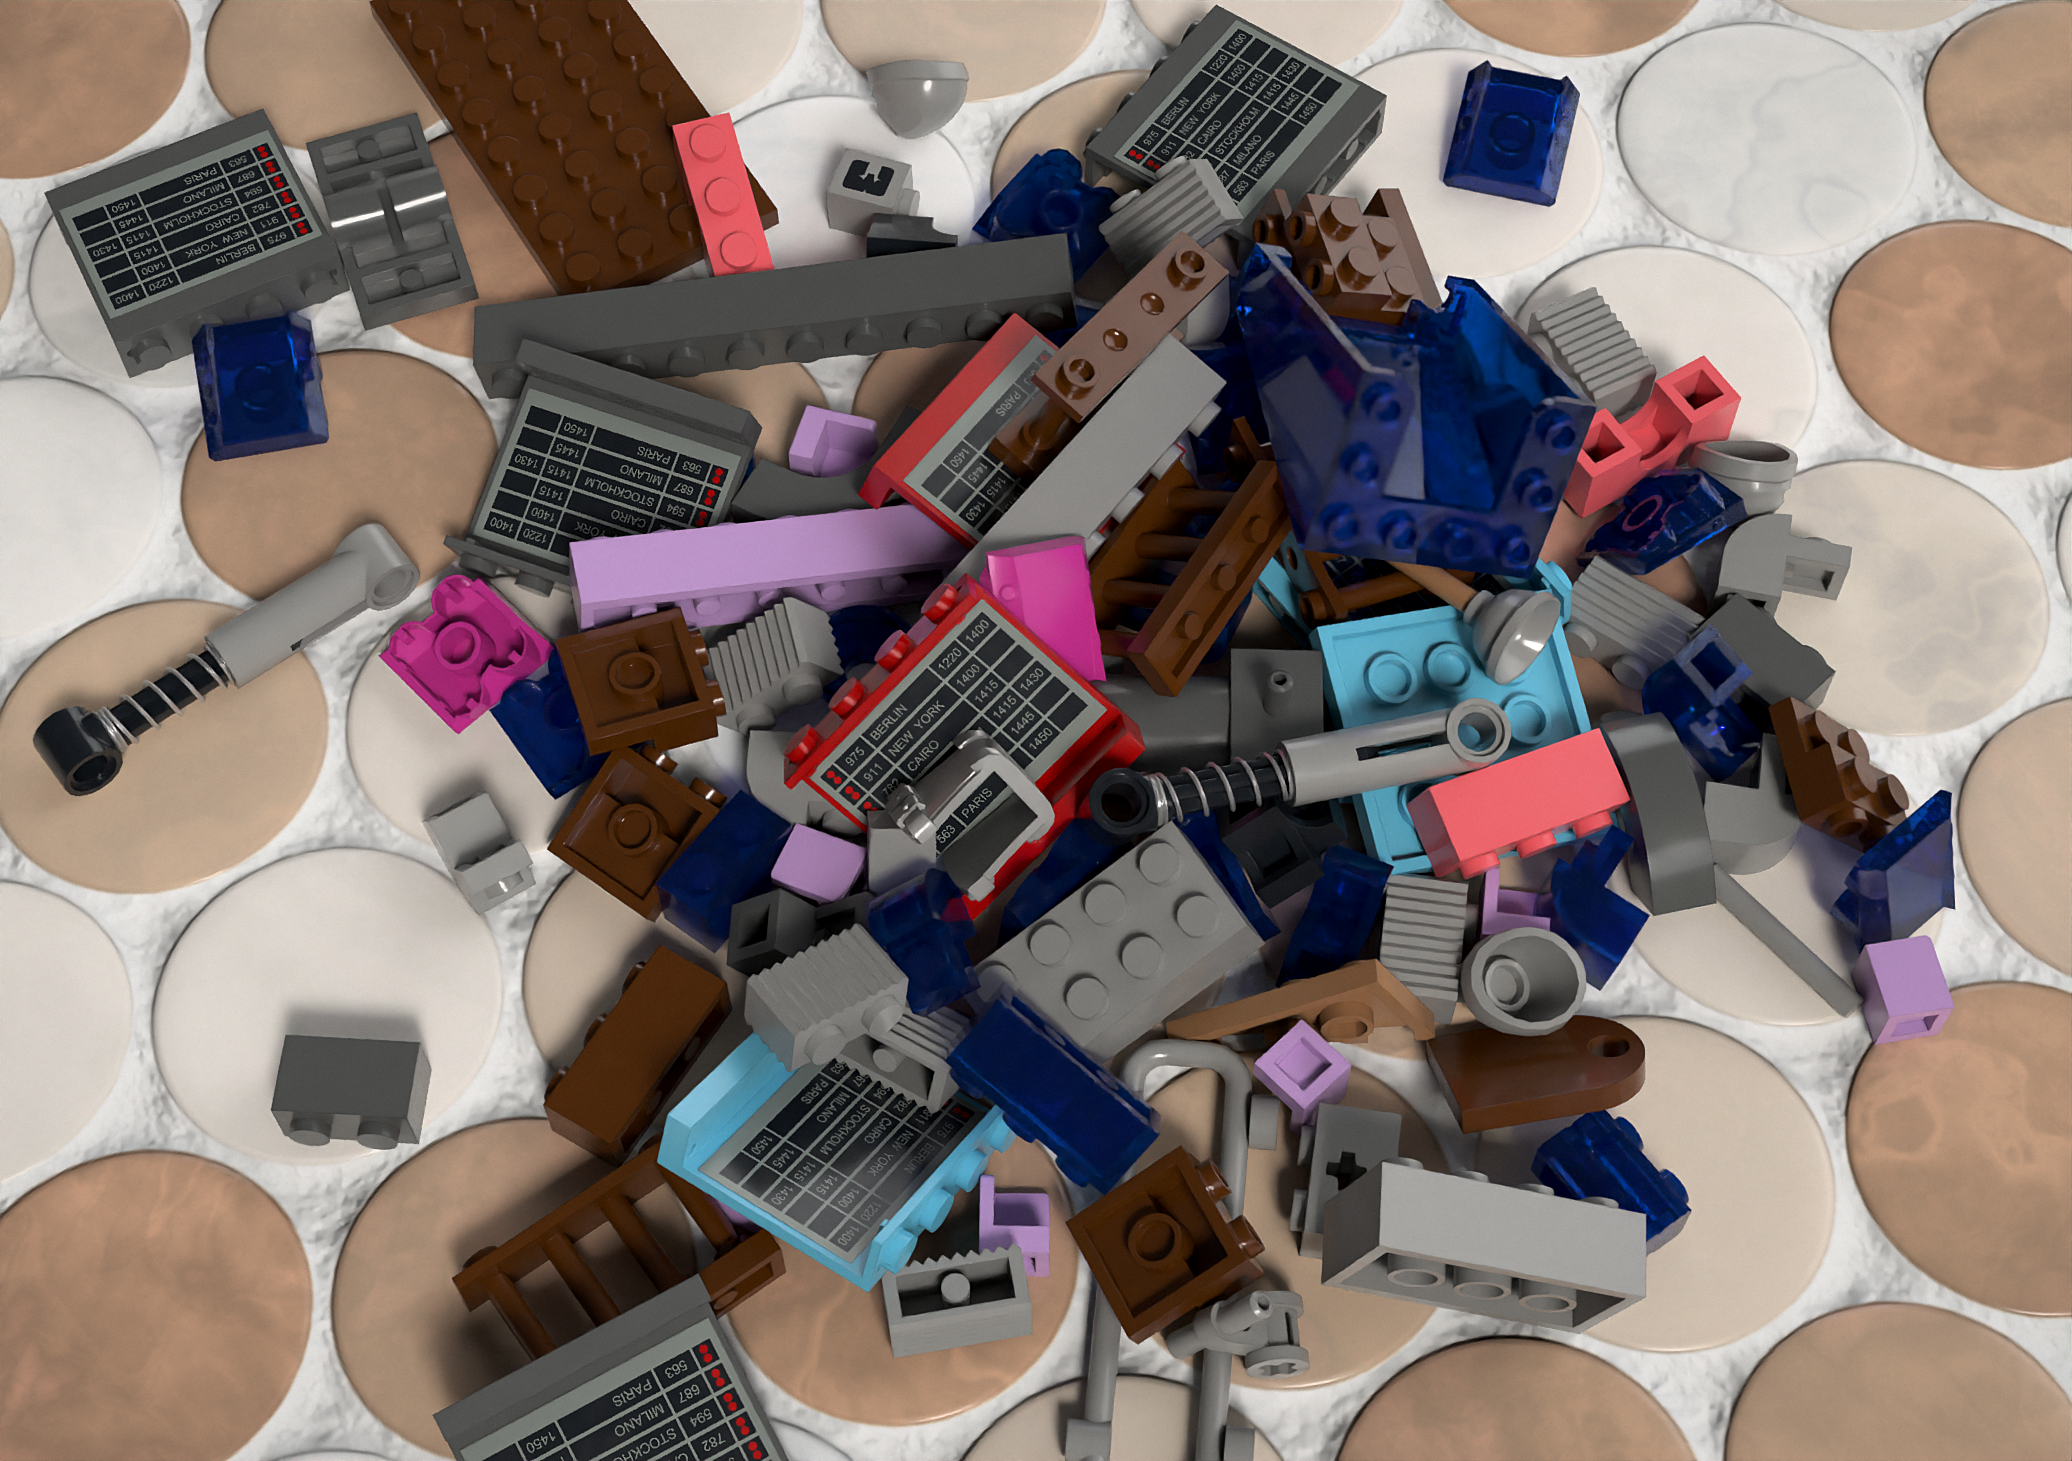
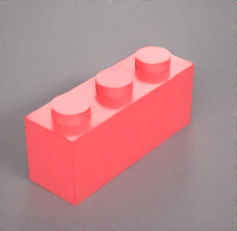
[1406,728,1631,880]

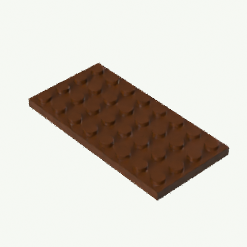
[369,0,779,296]

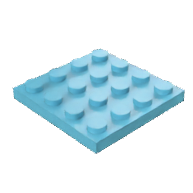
[1309,589,1621,882]

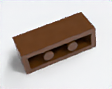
[543,945,732,1168]

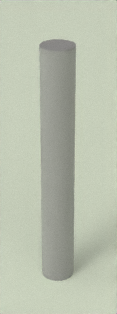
[1714,864,1864,1018]

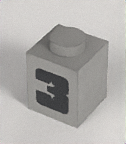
[826,148,920,238]

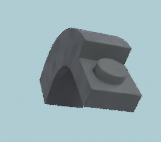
[731,406,922,524]
[1590,710,1717,916]

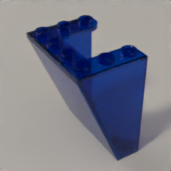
[1235,243,1597,579]

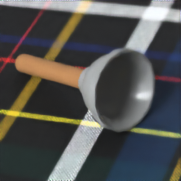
[1361,525,1561,685]

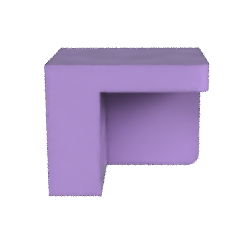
[788,405,879,478]
[771,823,867,907]
[1475,867,1550,944]
[1851,935,1955,1045]
[1253,1020,1352,1138]
[979,1175,1050,1277]

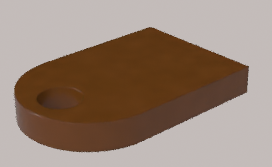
[1426,1015,1645,1134]

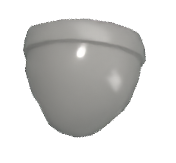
[866,59,969,139]
[1688,441,1798,529]
[1461,927,1586,1037]

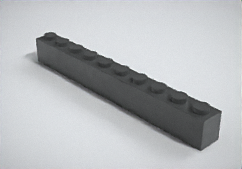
[473,233,1078,399]

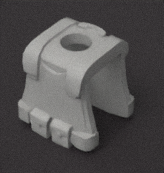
[885,730,1055,902]

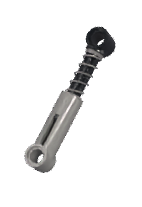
[33,524,420,796]
[1079,698,1511,847]

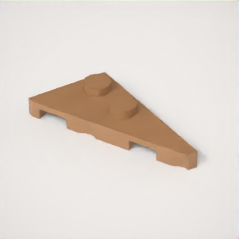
[1166,958,1436,1048]

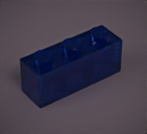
[944,982,1161,1196]

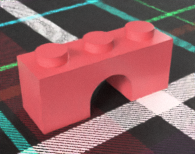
[672,112,774,277]
[1550,355,1741,519]

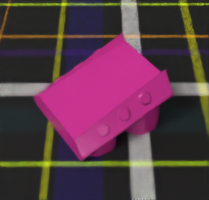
[979,536,1106,681]
[379,574,558,734]

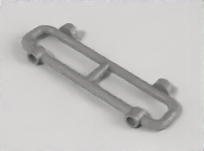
[1065,1039,1280,1461]

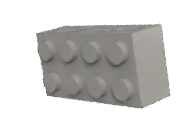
[955,820,1265,1104]
[1321,1157,1646,1334]

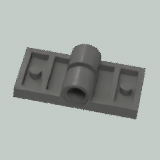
[306,113,479,331]

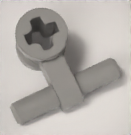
[1167,1290,1310,1380]

